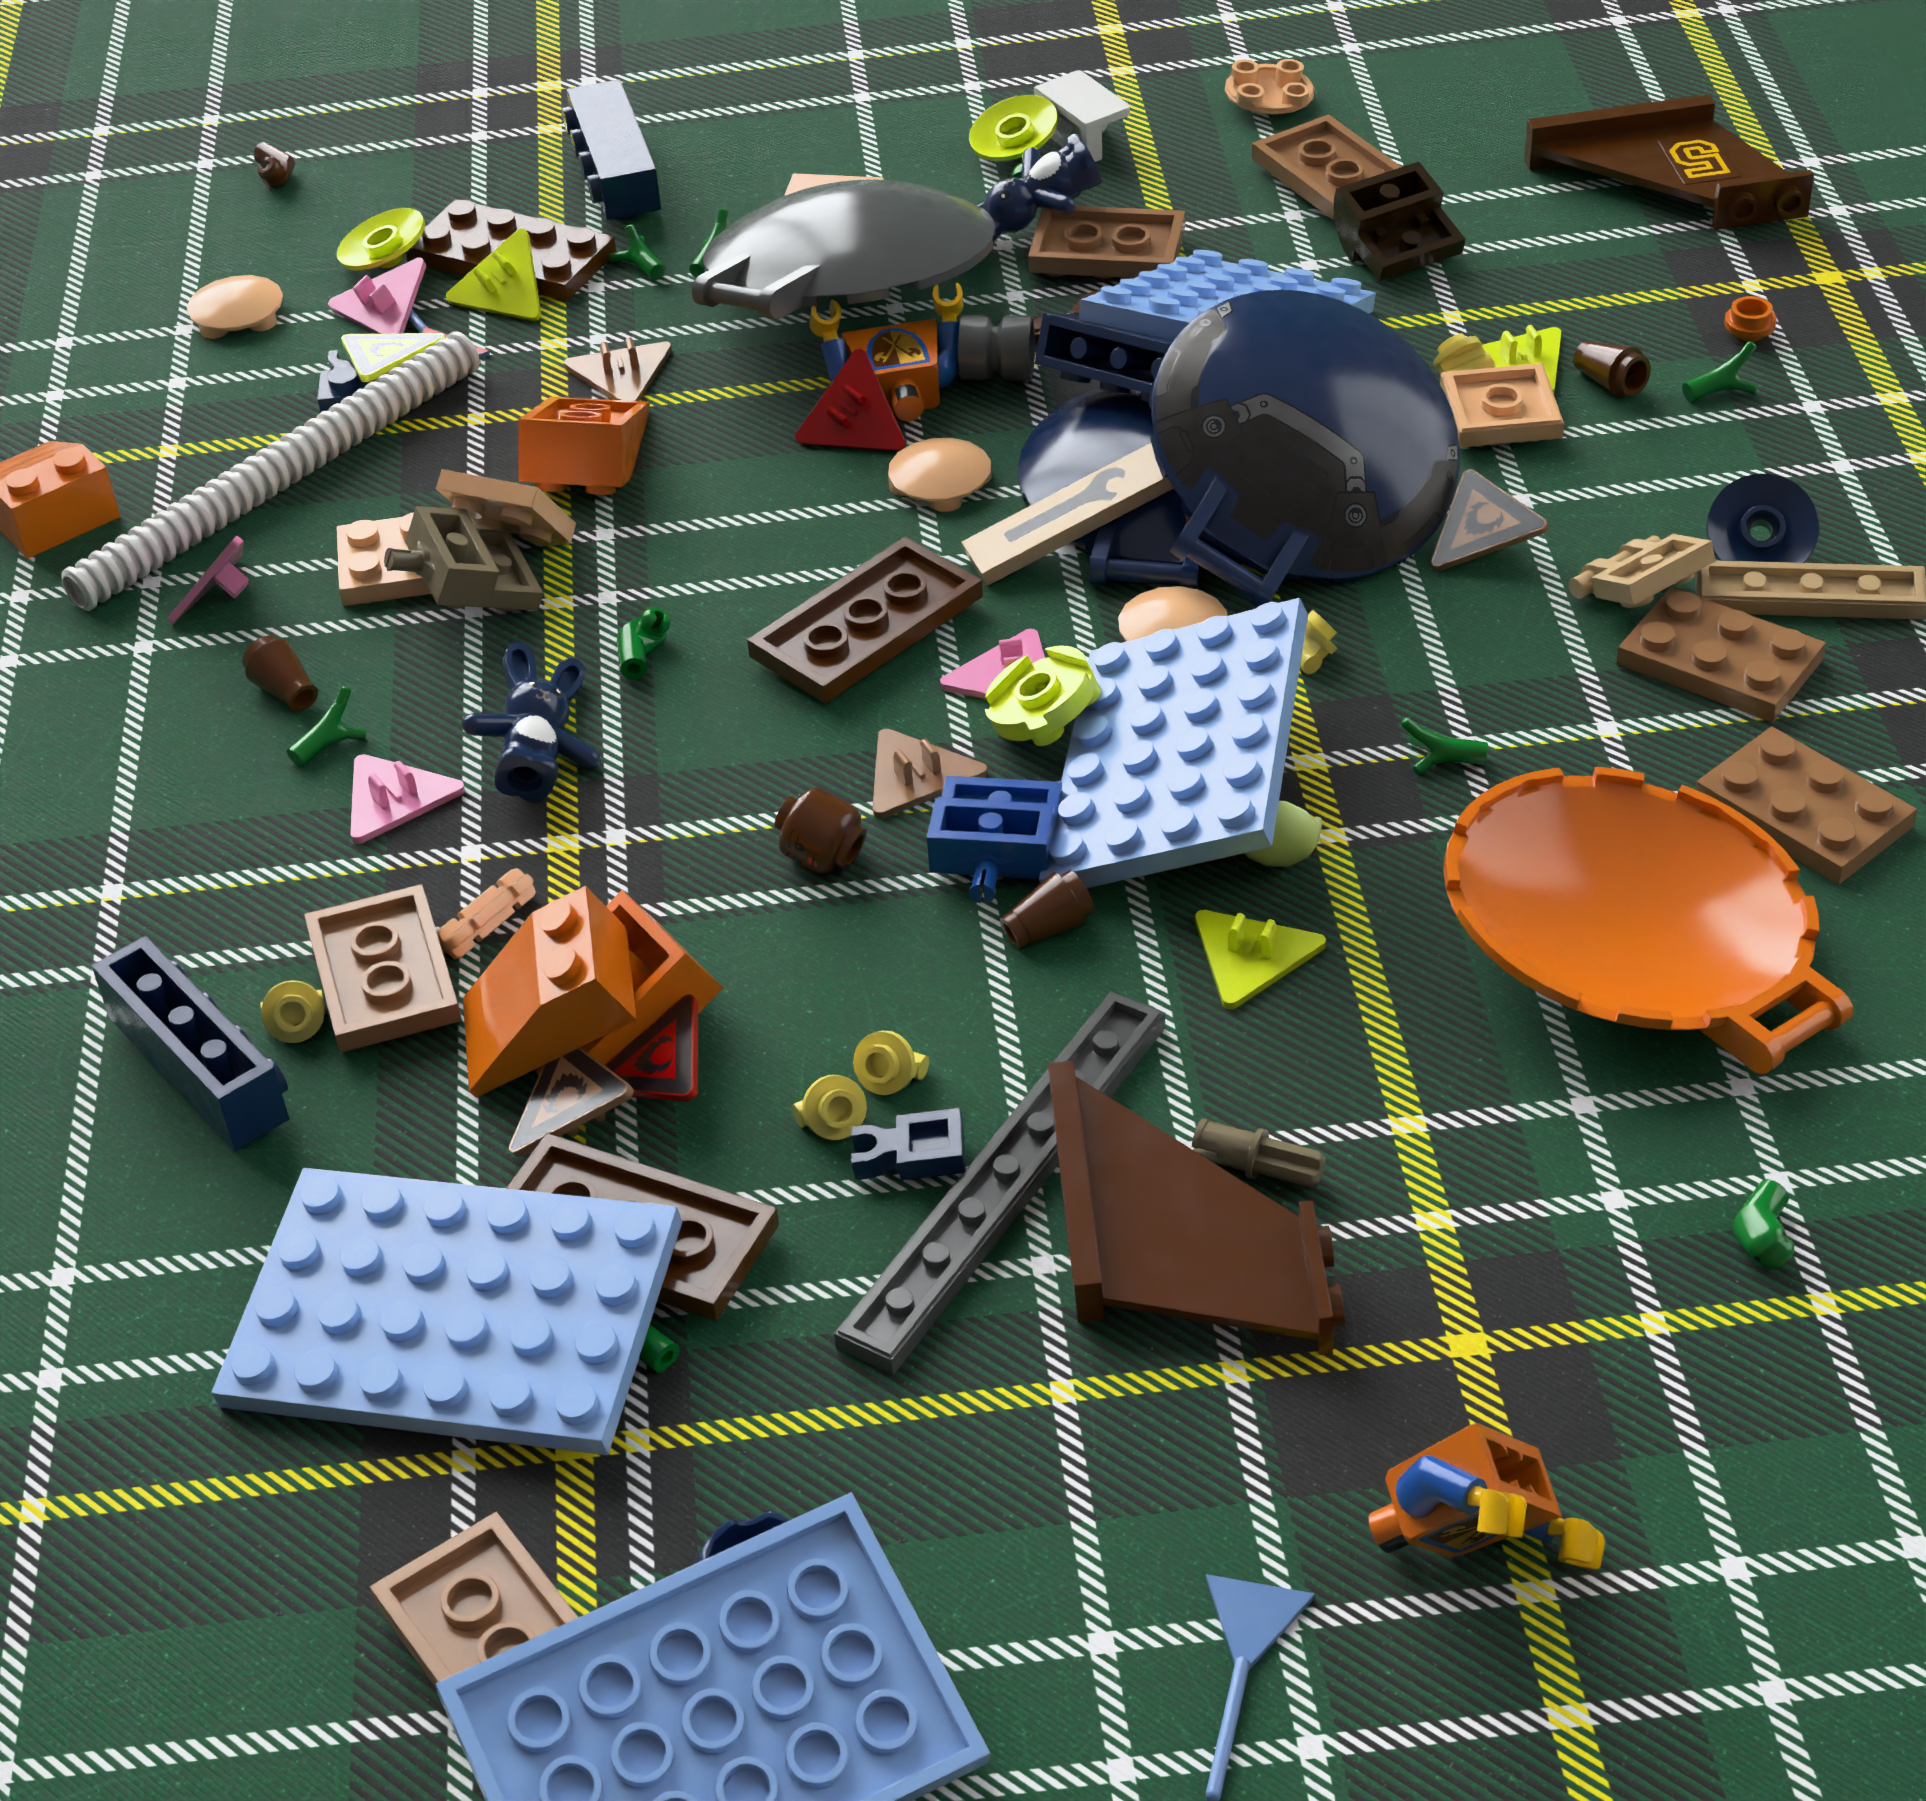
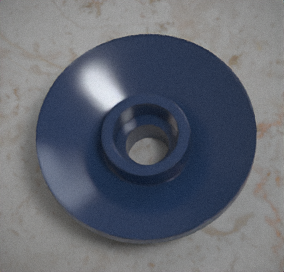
[1706,474,1819,563]

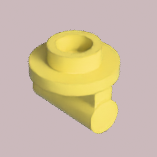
[1433,333,1495,375]
[1300,610,1338,674]
[260,980,327,1043]
[853,1031,929,1095]
[792,1075,867,1140]

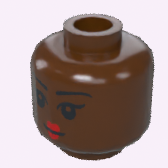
[774,787,867,876]

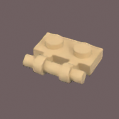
[1568,534,1716,608]

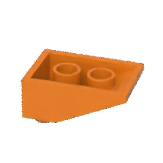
[518,397,650,495]
[0,441,121,559]
[463,886,637,1098]
[535,890,723,1075]

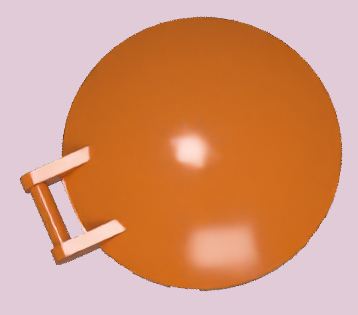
[1443,767,1853,1074]

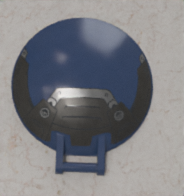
[1149,290,1460,608]

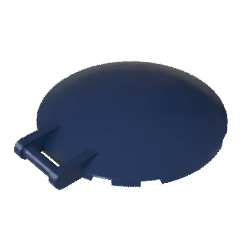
[1018,387,1229,590]

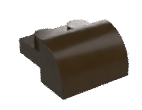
[1333,162,1466,281]

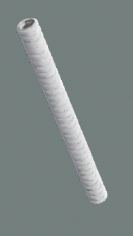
[61,332,480,611]

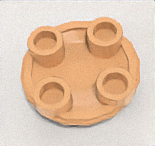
[1225,59,1315,115]
[187,275,283,339]
[888,438,992,512]
[1118,586,1228,642]

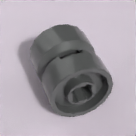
[958,315,1035,382]

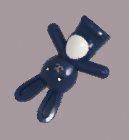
[978,134,1102,243]
[462,642,601,802]

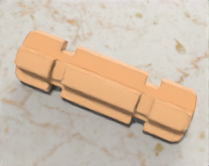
[437,868,536,959]

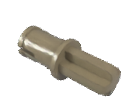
[1191,1118,1325,1188]

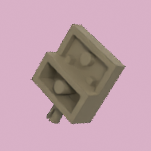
[384,506,544,612]

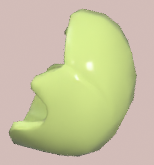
[1244,801,1322,867]

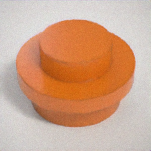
[1724,296,1777,342]

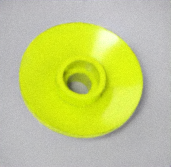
[969,95,1059,161]
[337,208,425,271]

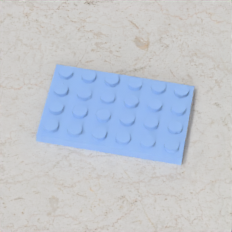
[1078,250,1376,341]
[1039,598,1308,888]
[211,1168,682,1455]
[436,1492,991,1801]

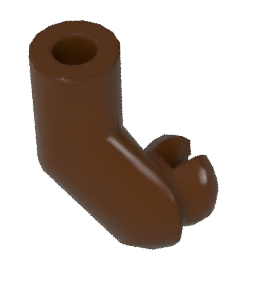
[253,142,295,188]

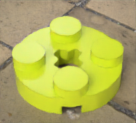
[985,646,1101,746]

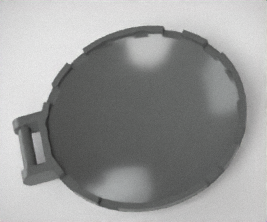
[692,179,996,319]

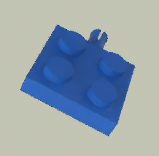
[927,776,1063,903]

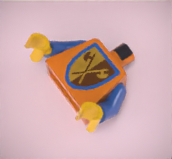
[809,283,964,421]
[1369,1422,1605,1570]

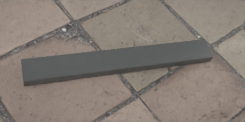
[834,991,1166,1375]

